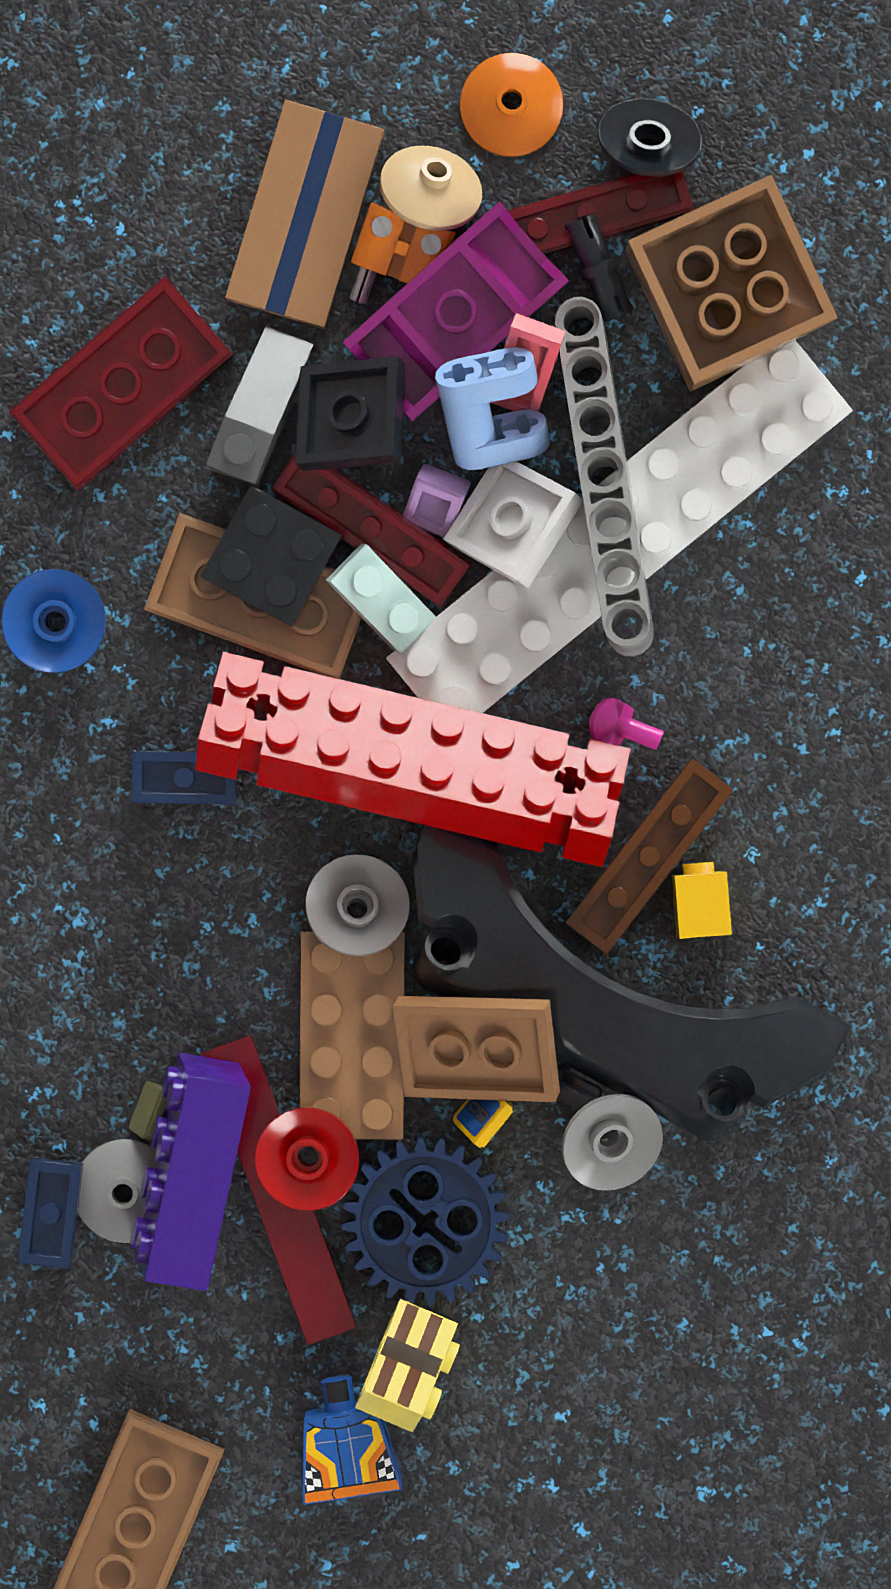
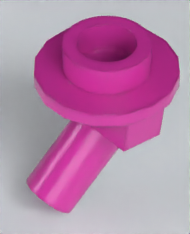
[589,698,664,750]

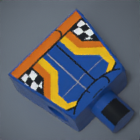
[302,1375,403,1505]

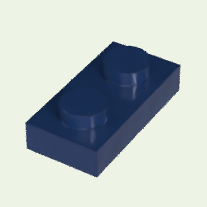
[131,751,237,805]
[17,1157,84,1269]

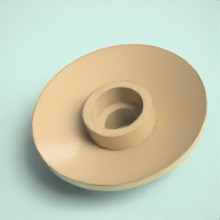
[380,146,482,231]

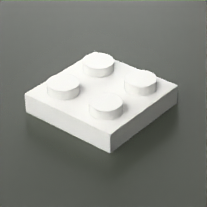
[443,462,583,589]

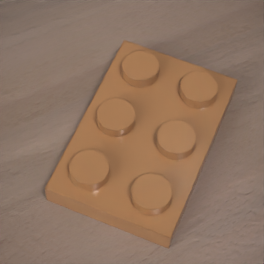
[393,996,560,1102]

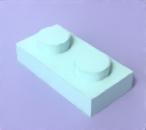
[325,544,436,654]

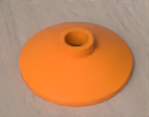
[460,53,563,157]

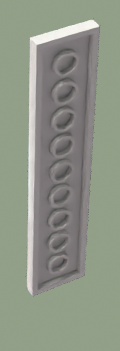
[386,340,853,713]

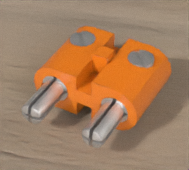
[350,202,456,304]

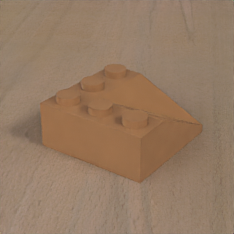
[625,174,838,391]

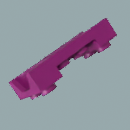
[343,201,569,421]

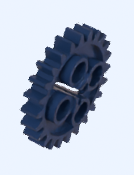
[341,1135,510,1306]

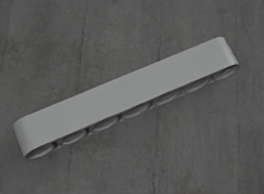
[555,297,654,656]

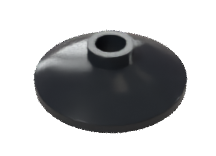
[598,98,702,176]

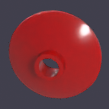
[255,1107,359,1211]

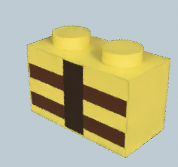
[355,1299,460,1432]

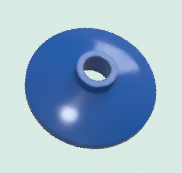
[2,569,106,673]

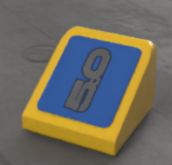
[453,1099,513,1148]

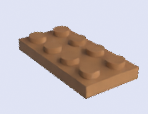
[300,931,405,1140]

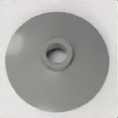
[306,855,410,956]
[562,1094,663,1190]
[78,1139,156,1243]

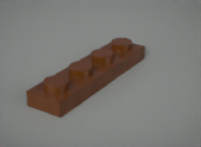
[565,758,733,955]

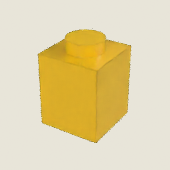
[671,862,732,939]

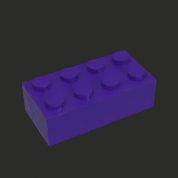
[130,1052,251,1291]

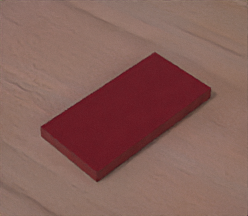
[9,276,234,492]

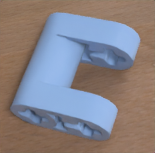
[435,347,550,470]

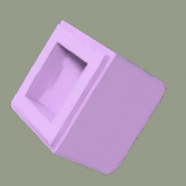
[403,464,471,538]

